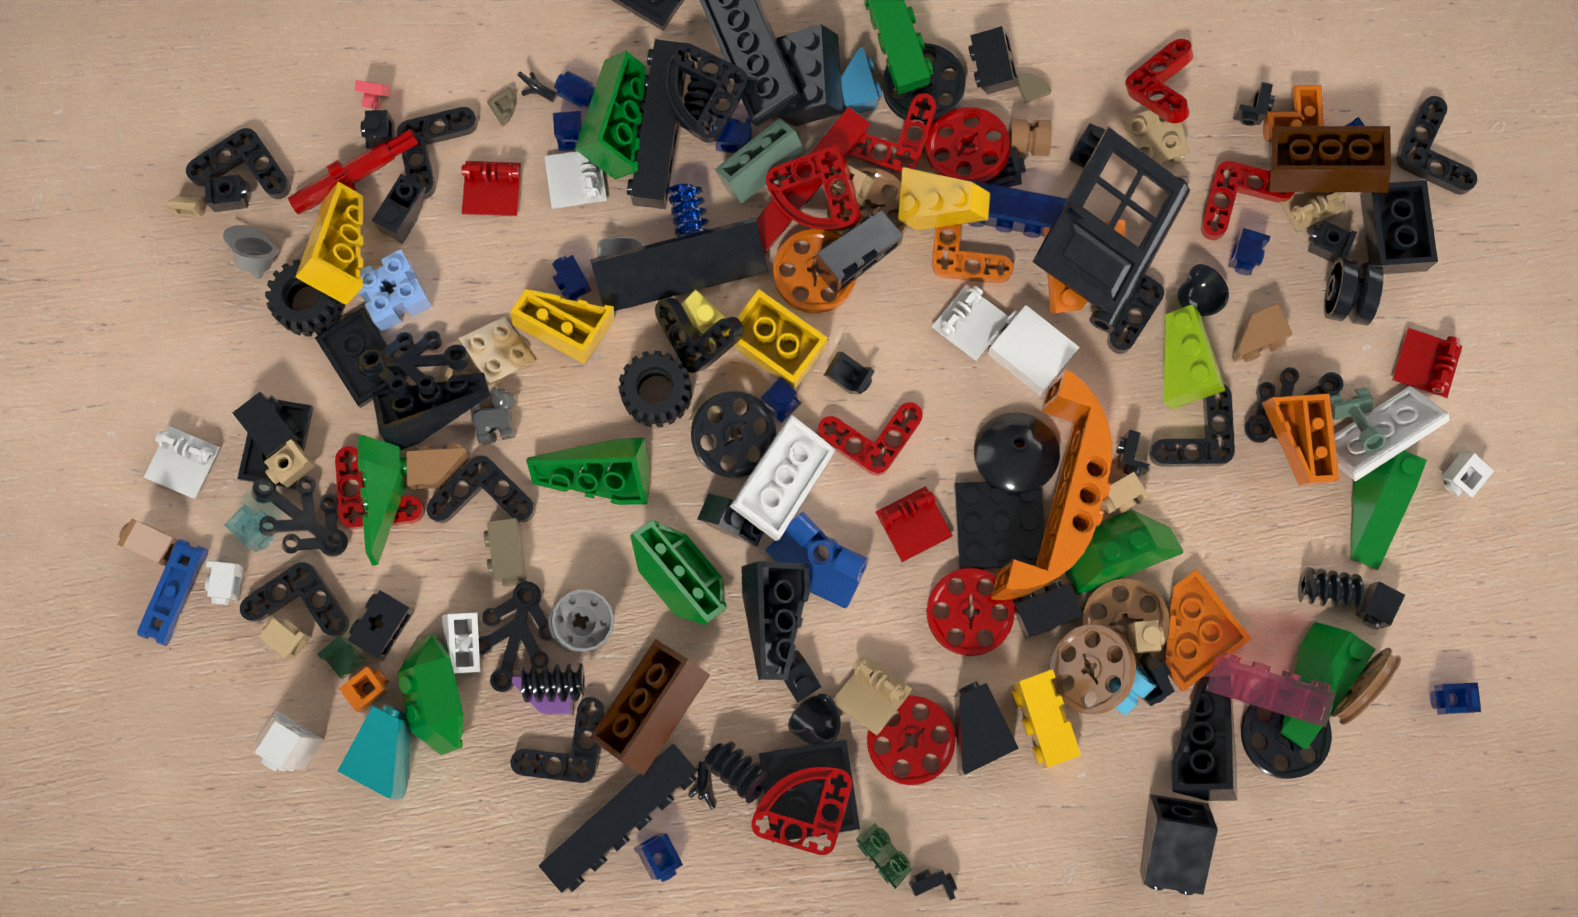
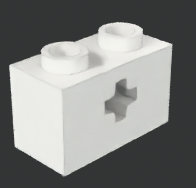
[442,613,480,673]

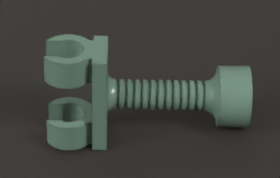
[1330,387,1386,452]

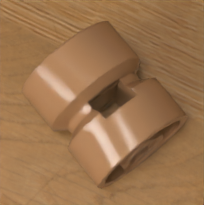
[1009,119,1052,156]

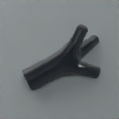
[517,71,558,103]
[688,762,716,809]

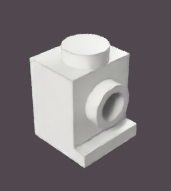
[1441,450,1494,498]
[205,561,244,606]

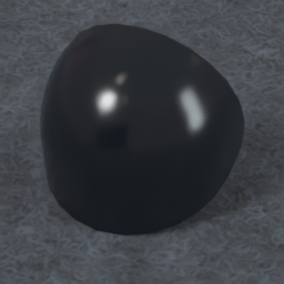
[1177,264,1229,316]
[788,694,841,745]

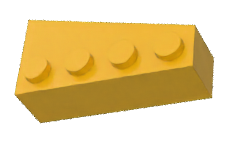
[295,182,363,305]

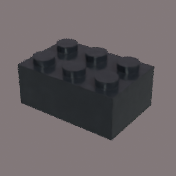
[776,24,843,126]
[1360,180,1438,274]

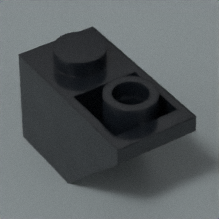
[372,174,426,244]
[697,493,764,547]

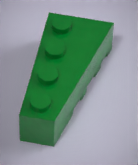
[863,0,933,95]
[575,51,646,180]

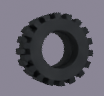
[265,260,344,337]
[618,350,692,428]

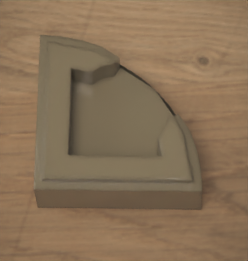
[1017,74,1052,103]
[487,88,516,127]

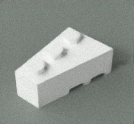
[255,710,324,772]

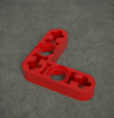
[1125,39,1194,124]
[847,93,937,173]
[1201,161,1295,240]
[818,402,923,476]
[335,446,425,530]

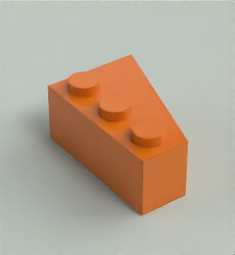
[1262,394,1339,486]

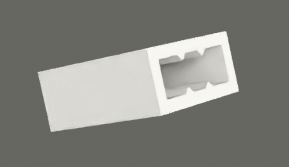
[987,305,1079,396]

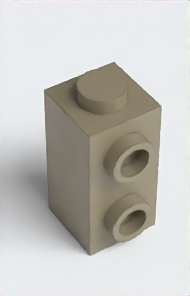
[484,518,527,586]

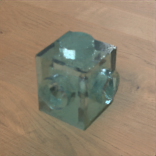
[224,504,275,552]

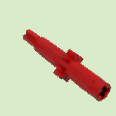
[288,129,418,215]

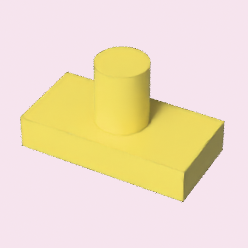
[681,290,726,348]

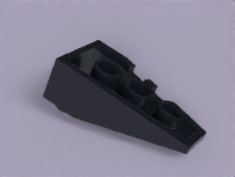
[372,373,491,450]
[741,561,810,680]
[1172,676,1238,801]

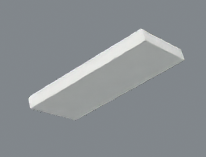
[1334,386,1450,481]
[730,415,836,541]

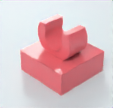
[354,80,391,109]

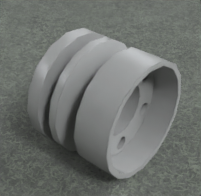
[548,589,614,653]

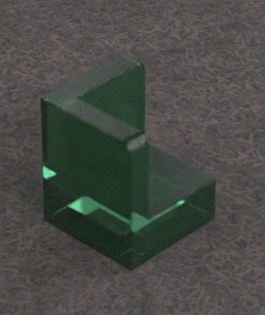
[317,635,366,679]

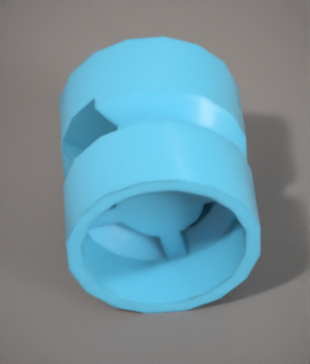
[1109,664,1156,715]

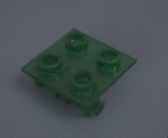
[856,823,912,889]

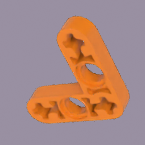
[932,224,1014,283]

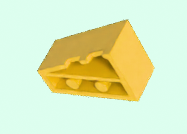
[898,167,990,230]
[510,289,614,365]
[1010,669,1081,768]

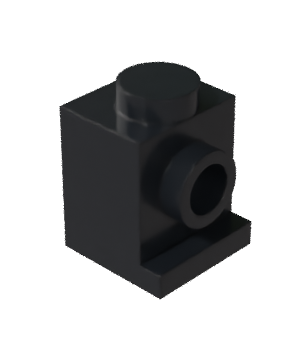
[360,110,395,149]
[204,174,251,212]
[1308,220,1357,263]

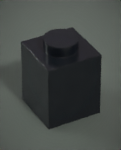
[1355,581,1405,630]

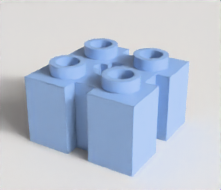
[359,250,432,332]

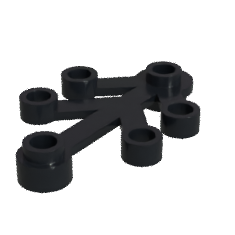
[358,331,469,396]
[1244,367,1344,443]
[251,476,348,557]
[479,581,553,693]

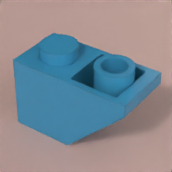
[841,48,882,114]

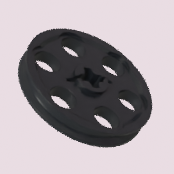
[882,43,965,125]
[691,391,776,477]
[1241,689,1332,779]

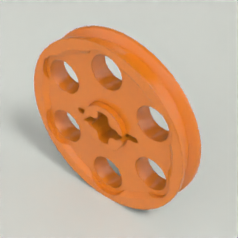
[773,229,857,313]

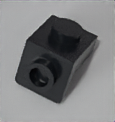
[1233,82,1275,126]
[1070,123,1105,168]
[984,147,1026,192]
[824,351,875,394]
[1116,430,1150,477]
[783,650,822,703]
[1139,653,1175,706]
[909,869,957,901]

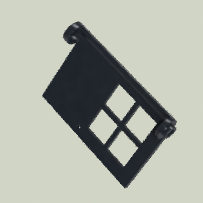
[1032,127,1190,333]

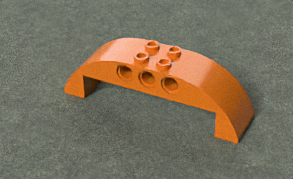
[991,370,1112,600]

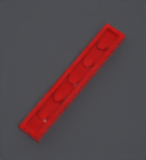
[756,107,871,255]

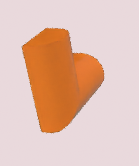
[1263,85,1324,142]

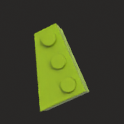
[1164,304,1225,410]

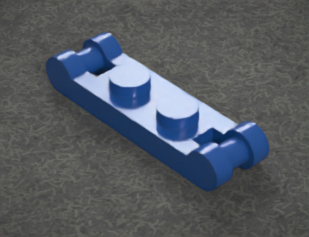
[137,539,208,646]

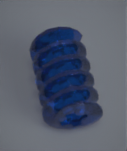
[667,183,709,237]

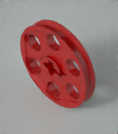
[926,107,1010,185]
[926,568,1015,656]
[867,696,956,785]

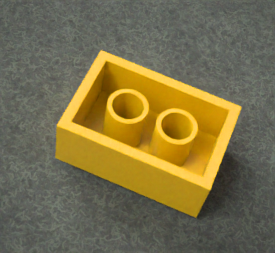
[725,289,828,391]

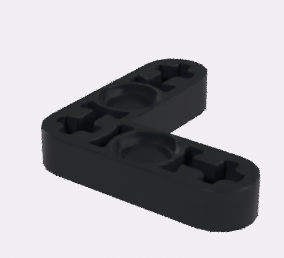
[1396,96,1478,195]
[397,107,478,199]
[186,128,291,199]
[1107,275,1164,354]
[655,298,744,373]
[1149,384,1235,467]
[426,455,536,524]
[240,562,349,637]
[510,697,605,783]

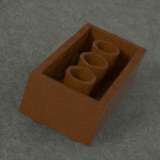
[1270,126,1391,193]
[589,639,710,776]

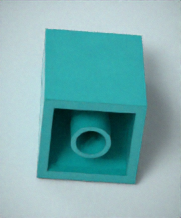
[337,704,411,799]

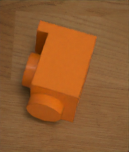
[338,666,390,713]

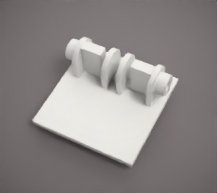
[544,151,607,209]
[932,284,1009,361]
[144,426,220,499]

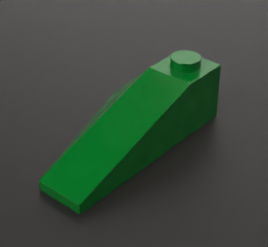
[358,435,407,566]
[526,438,650,505]
[1350,450,1427,570]
[1280,622,1376,750]

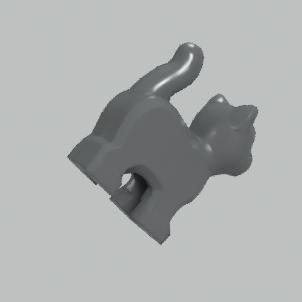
[470,387,516,445]

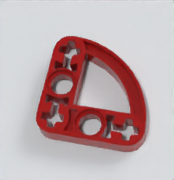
[766,147,861,231]
[751,767,852,855]

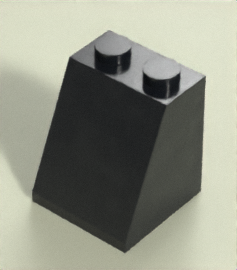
[954,681,1019,776]
[1140,794,1218,895]

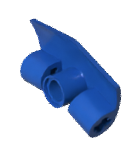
[766,512,869,608]

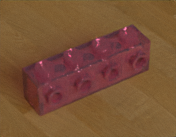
[1206,653,1336,727]

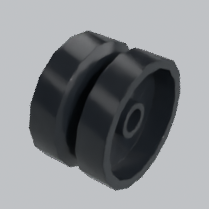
[1324,257,1384,326]

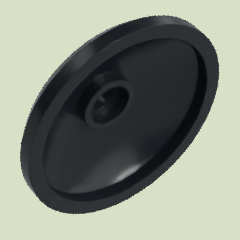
[974,412,1060,493]

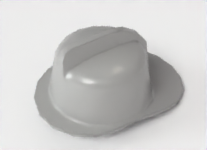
[223,225,280,279]

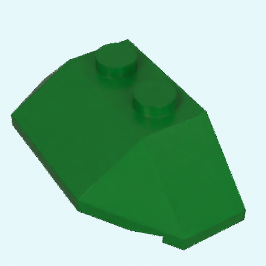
[1065,509,1183,595]
[630,520,727,625]
[397,634,464,755]

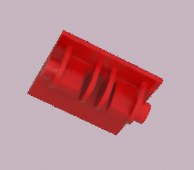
[461,161,521,216]
[1392,328,1463,398]
[875,486,953,562]

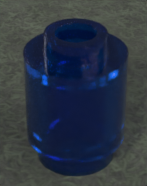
[554,71,595,108]

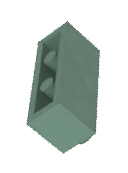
[715,118,806,204]

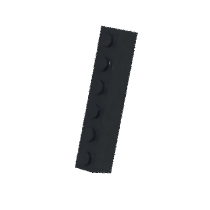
[627,39,689,209]
[538,743,698,893]

